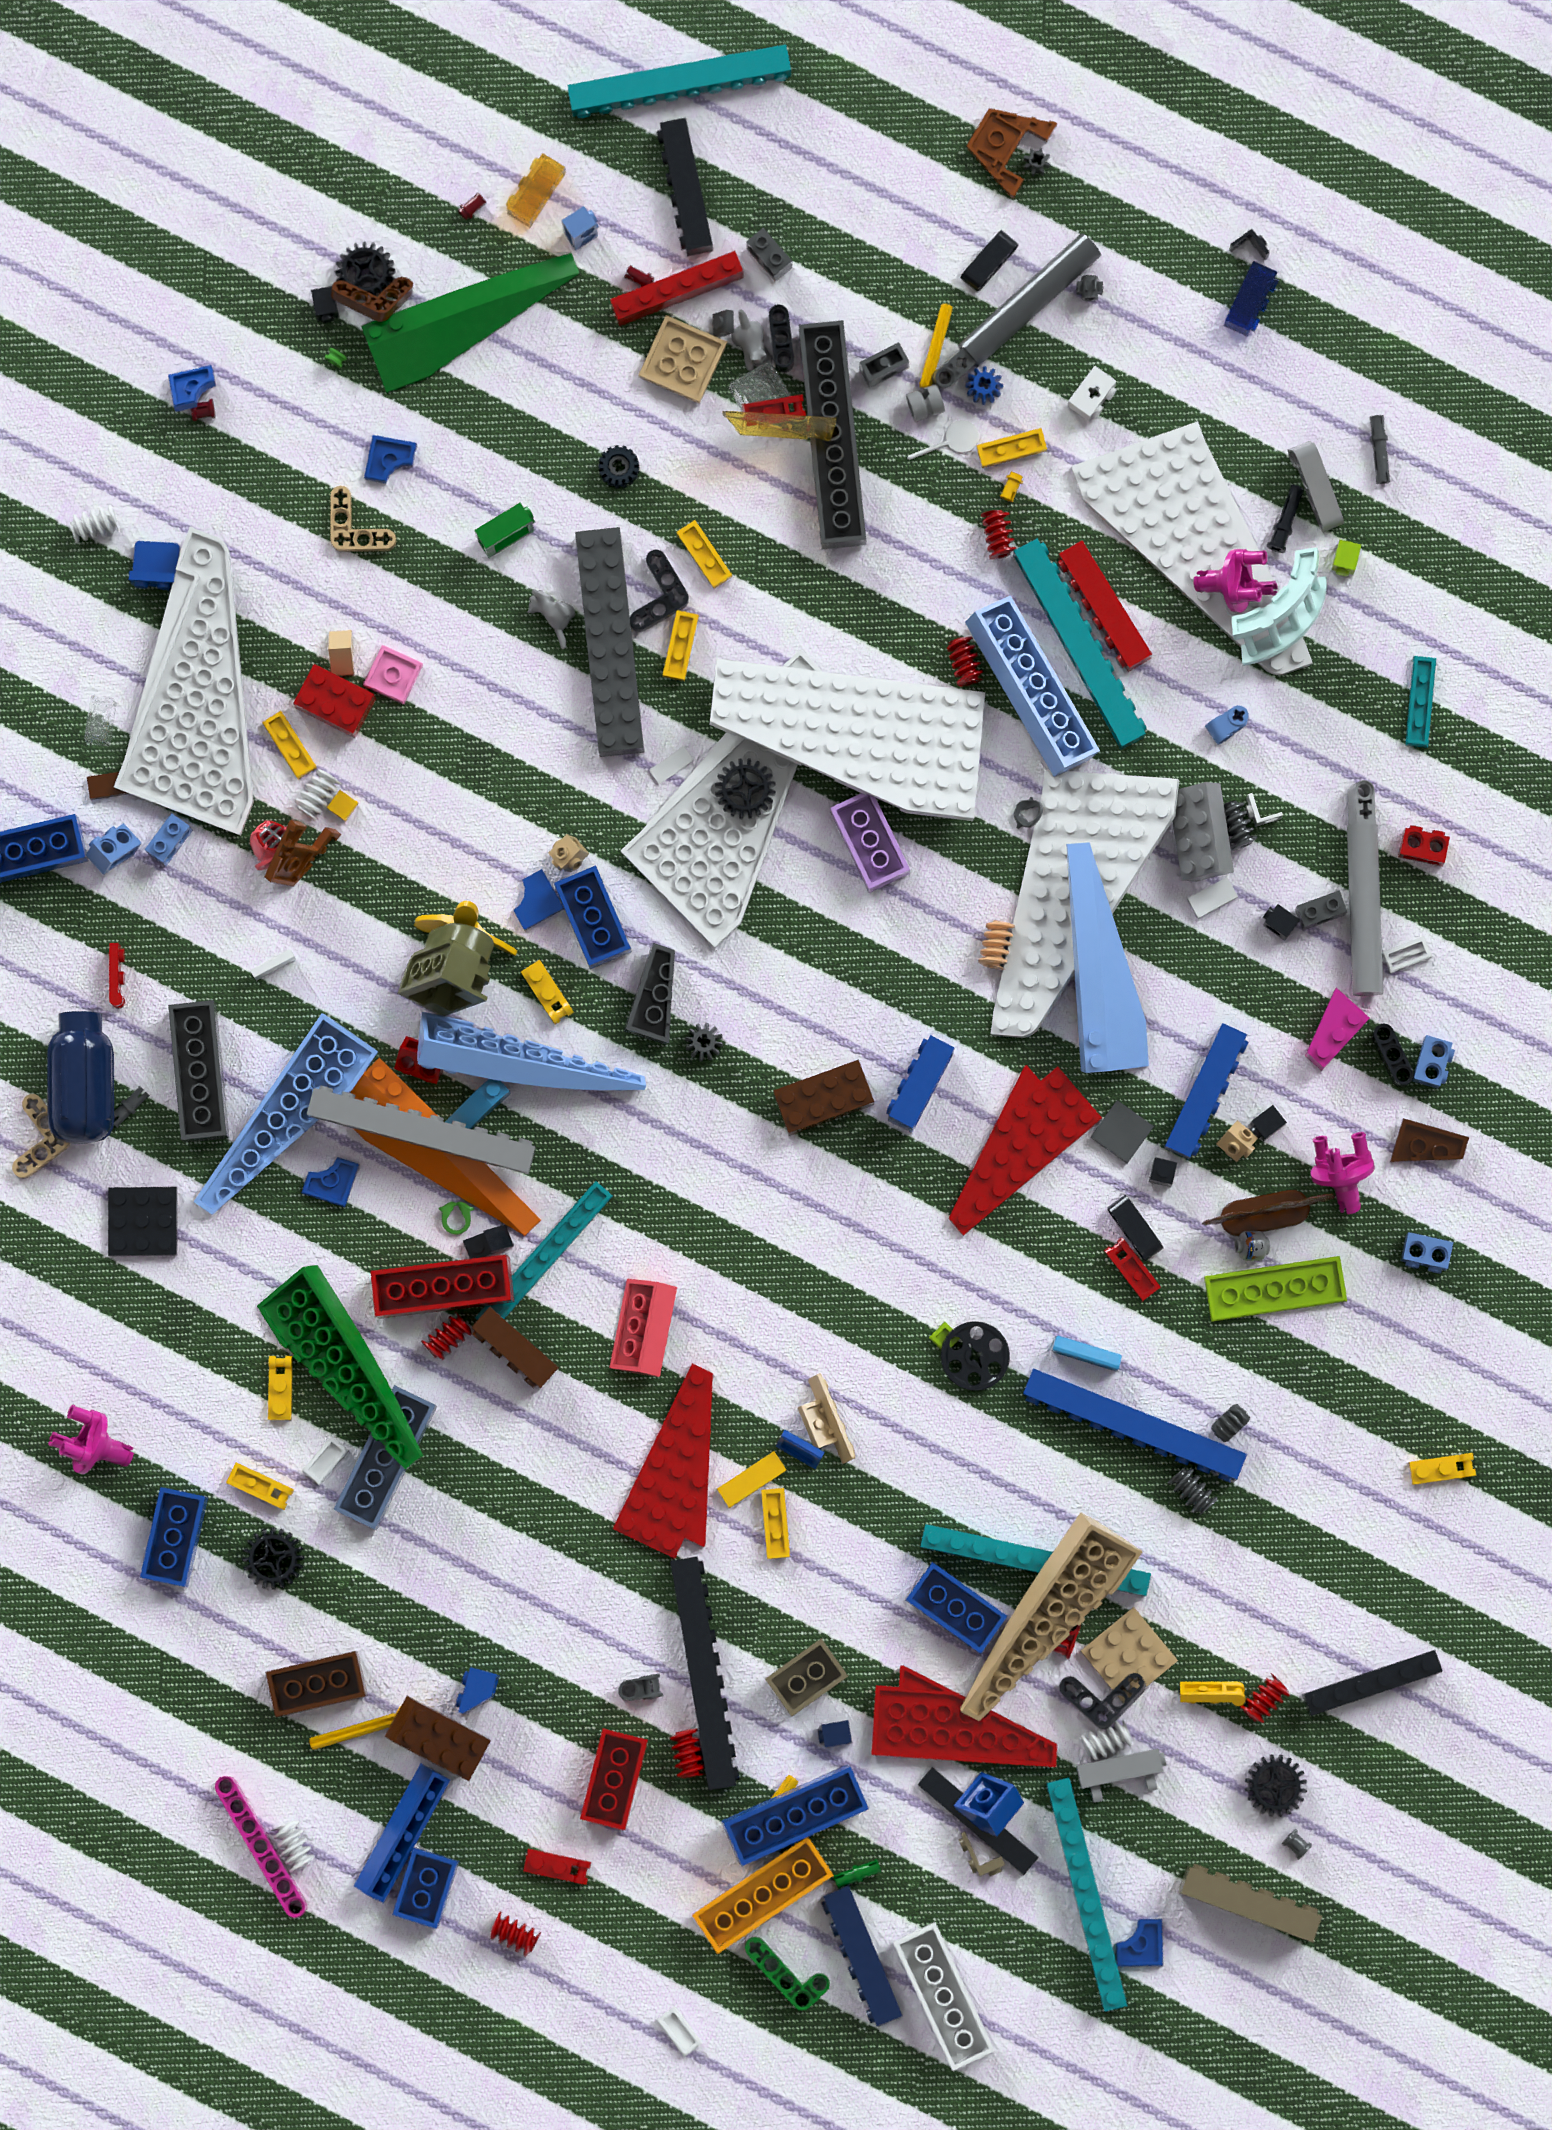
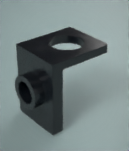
[1229,229,1270,260]

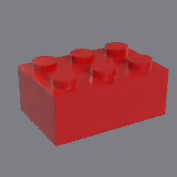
[293,664,376,738]

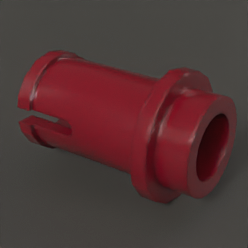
[458,192,487,220]
[624,265,654,287]

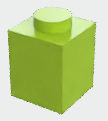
[1331,539,1361,577]

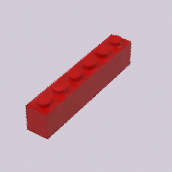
[610,251,744,326]
[1057,540,1152,672]

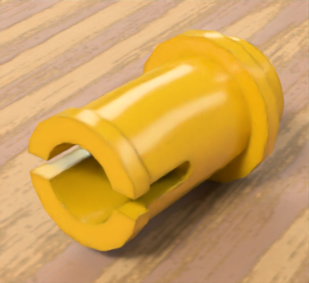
[1000,472,1023,502]

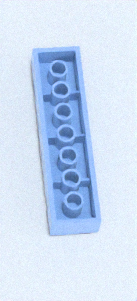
[965,596,1100,777]

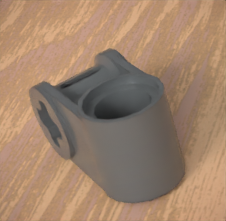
[618,1673,663,1701]

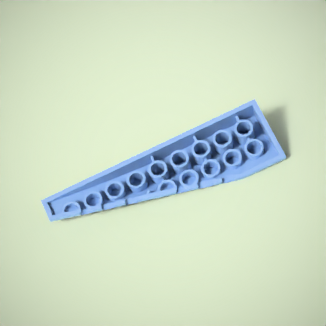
[1066,842,1149,1073]
[417,1012,646,1090]
[194,1013,378,1215]

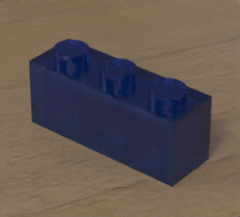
[1224,261,1279,337]

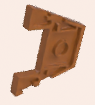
[966,108,1057,199]
[264,820,341,886]

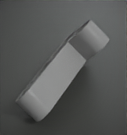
[1288,441,1344,532]

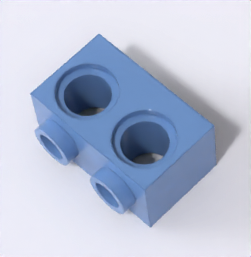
[561,206,599,250]
[145,813,193,866]
[86,823,141,875]
[1412,1035,1455,1089]
[1401,1232,1453,1273]

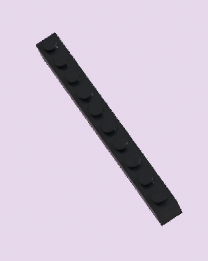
[670,1556,740,1790]

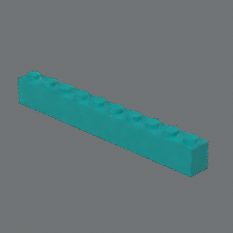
[567,44,791,118]
[1013,538,1147,750]
[920,1524,1151,1597]
[1046,1778,1127,2011]

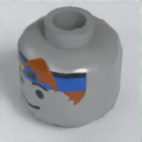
[1235,1231,1270,1261]

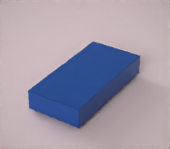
[776,1430,825,1469]

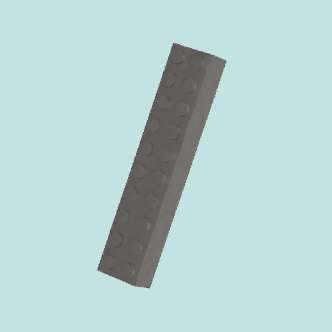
[799,320,866,550]
[575,527,644,757]

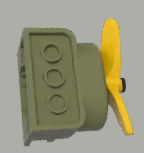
[397,901,517,1016]

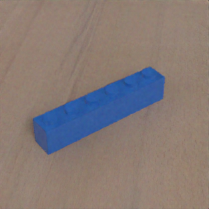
[1164,1023,1249,1160]
[354,1763,450,1903]

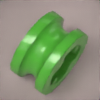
[324,348,347,368]

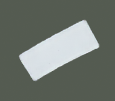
[649,746,693,784]

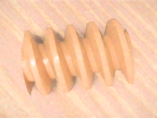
[978,920,1015,970]

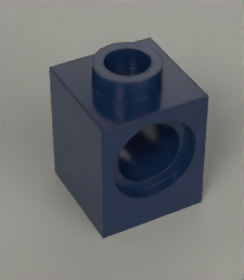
[817,1720,852,1747]

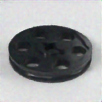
[940,1321,1010,1390]

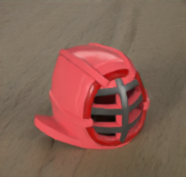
[250,820,287,870]

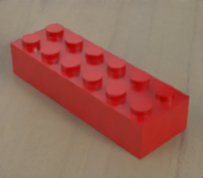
[370,1255,515,1319]

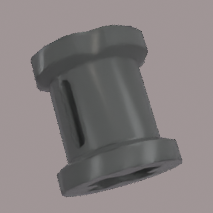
[1281,1829,1312,1860]

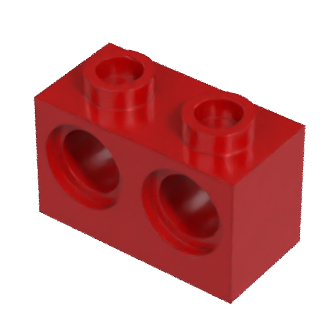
[1398,825,1450,866]
[394,1036,444,1084]

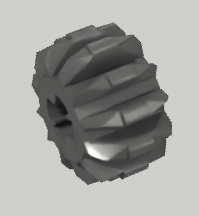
[685,1023,723,1062]
[1211,1404,1250,1442]

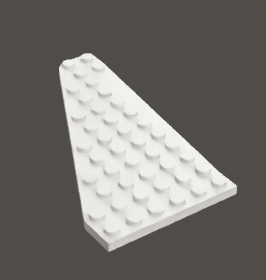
[114,527,254,836]
[621,649,822,948]
[991,770,1179,1038]

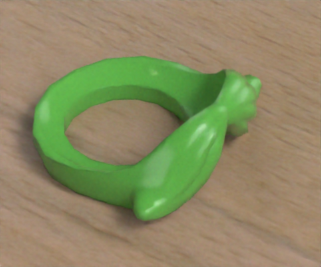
[438,1202,474,1235]

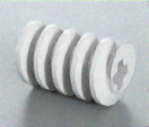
[70,505,120,543]
[295,769,341,821]
[1080,1718,1132,1761]
[271,1821,314,1873]

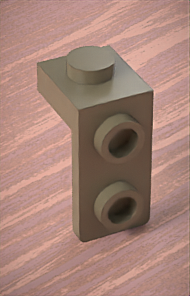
[958,1831,1005,1877]

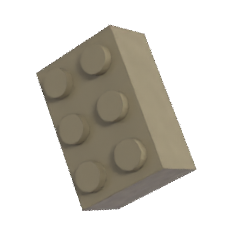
[765,1639,848,1717]

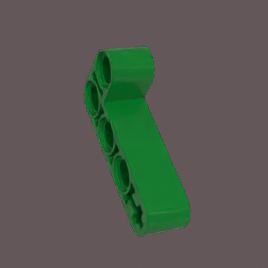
[745,1936,830,2011]

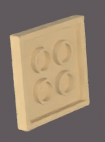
[638,315,727,404]
[1081,1607,1178,1704]

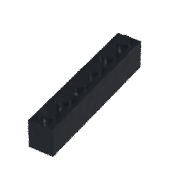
[657,117,713,256]
[1302,1650,1443,1716]

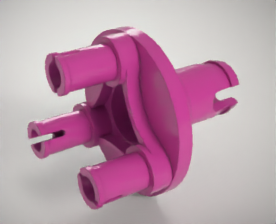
[1193,549,1278,613]
[1310,1132,1375,1214]
[49,1404,134,1474]

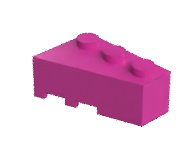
[1305,988,1370,1071]

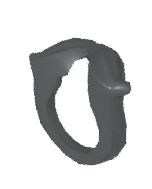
[1014,797,1043,829]

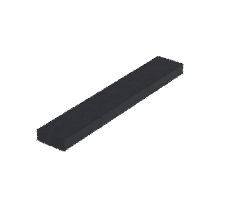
[918,1767,1039,1875]

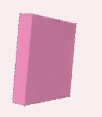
[363,645,423,705]

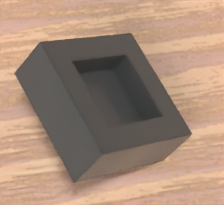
[712,309,734,337]

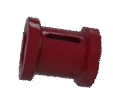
[191,398,216,422]

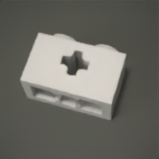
[1068,366,1117,421]

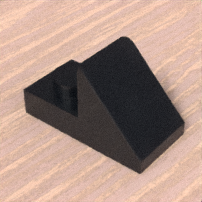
[463,1225,514,1259]

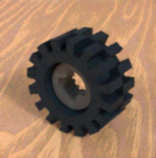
[598,445,639,489]

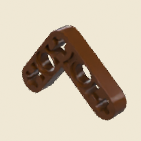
[331,277,413,322]

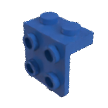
[129,541,180,590]

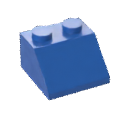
[954,1772,1024,1837]

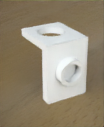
[1245,793,1283,827]

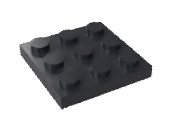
[108,1187,178,1257]

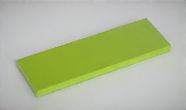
[1204,1256,1347,1322]

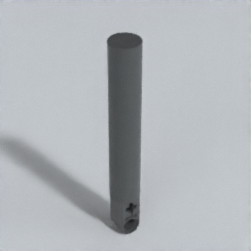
[932,233,1101,389]

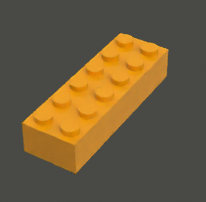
[692,1837,834,1954]

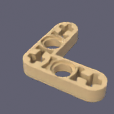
[330,485,396,552]
[12,1094,70,1179]

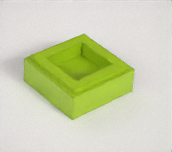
[929,1322,960,1350]

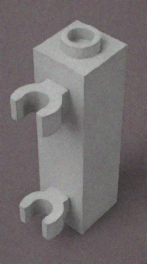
[1076,1749,1166,1803]

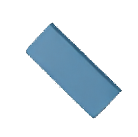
[1052,1336,1122,1371]

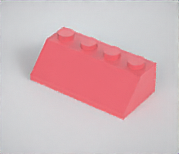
[610,1279,677,1377]

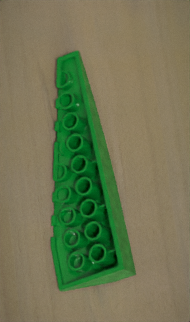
[361,253,579,393]

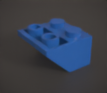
[456,1667,500,1714]

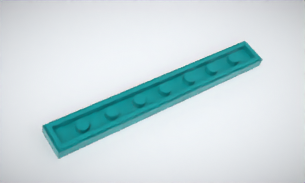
[475,1181,613,1320]

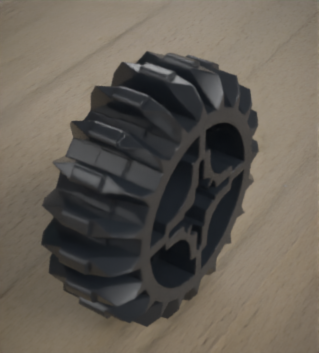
[335,242,396,302]
[715,758,776,820]
[242,1527,305,1590]
[1245,1754,1307,1817]

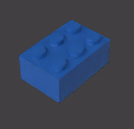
[392,1847,459,1929]

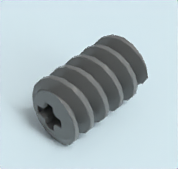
[1224,801,1258,851]
[1167,1467,1218,1517]

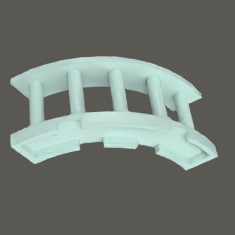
[1232,547,1327,666]

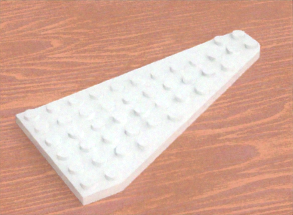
[1071,421,1313,675]

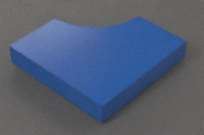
[168,365,216,412]
[364,435,417,484]
[513,869,564,931]
[302,1157,360,1208]
[1116,1919,1163,1967]

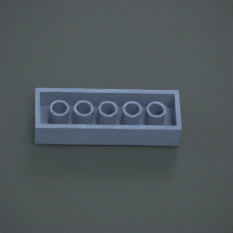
[333,1385,437,1531]

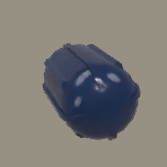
[47,1011,114,1144]

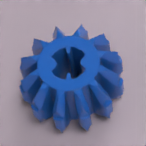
[965,366,1003,405]

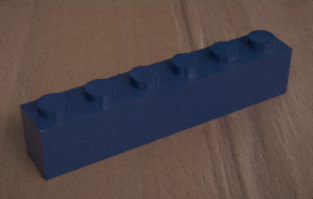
[821,1885,903,2027]

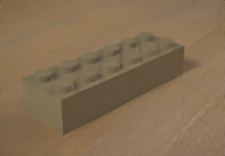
[1178,1864,1322,1942]

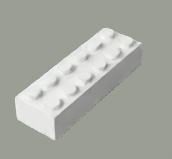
[893,1922,995,2071]

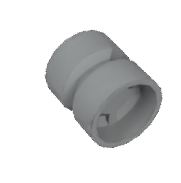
[906,384,945,422]

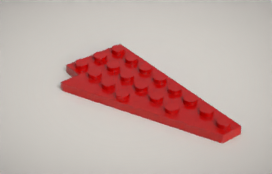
[949,1065,1102,1236]
[613,1363,713,1559]
[871,1665,1058,1767]

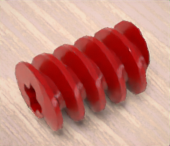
[981,510,1016,560]
[947,636,983,687]
[421,1312,472,1360]
[1239,1673,1290,1723]
[670,1728,705,1778]
[490,1911,541,1957]

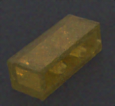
[506,153,566,228]

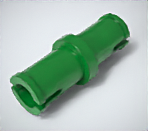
[834,1858,882,1889]

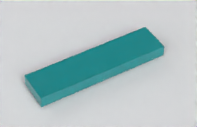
[1405,656,1436,748]

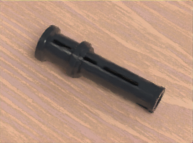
[1266,484,1304,553]

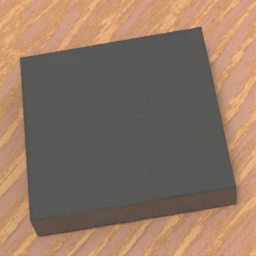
[1090,1100,1154,1164]

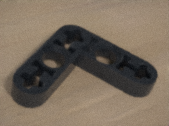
[630,550,689,632]
[1059,1673,1146,1729]

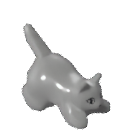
[731,310,773,371]
[527,589,575,649]

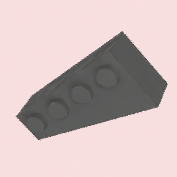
[624,943,675,1045]

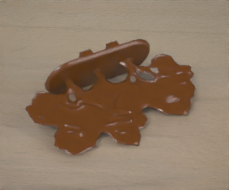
[1202,1190,1335,1236]

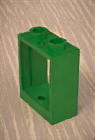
[474,502,535,559]

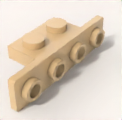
[798,1373,855,1464]

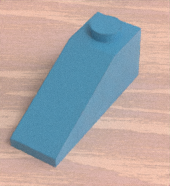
[445,1079,511,1129]

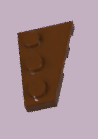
[1390,1118,1469,1162]

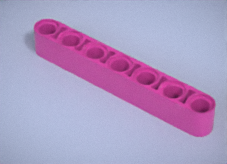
[215,1776,307,1918]

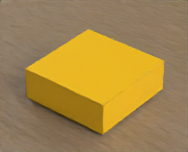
[327,790,359,822]

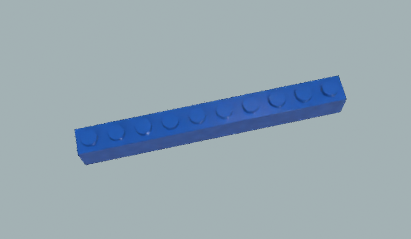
[1023,1368,1247,1483]

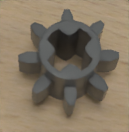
[1024,148,1051,177]
[1076,275,1103,301]

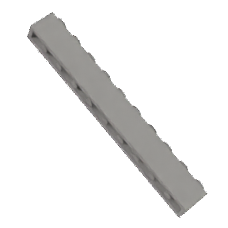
[307,1086,536,1175]

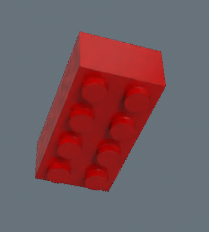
[580,1729,648,1831]

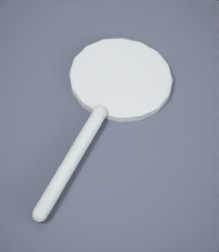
[907,420,979,460]

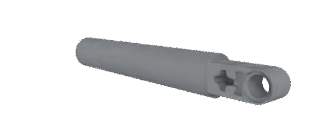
[1347,780,1383,996]

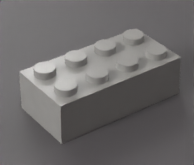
[1173,782,1234,882]

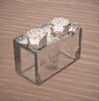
[84,694,117,747]

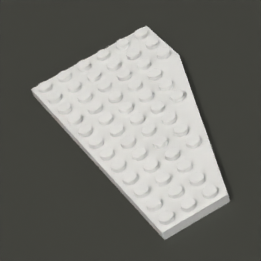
[709,659,985,821]

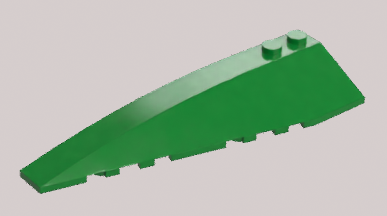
[257,1265,423,1469]

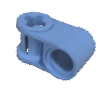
[1205,706,1249,745]

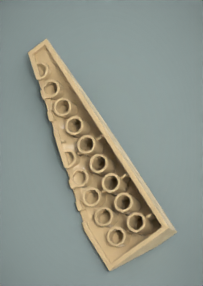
[960,1512,1142,1721]

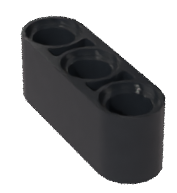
[960,230,1019,292]
[769,304,794,373]
[1371,1023,1414,1088]
[1107,1195,1164,1261]

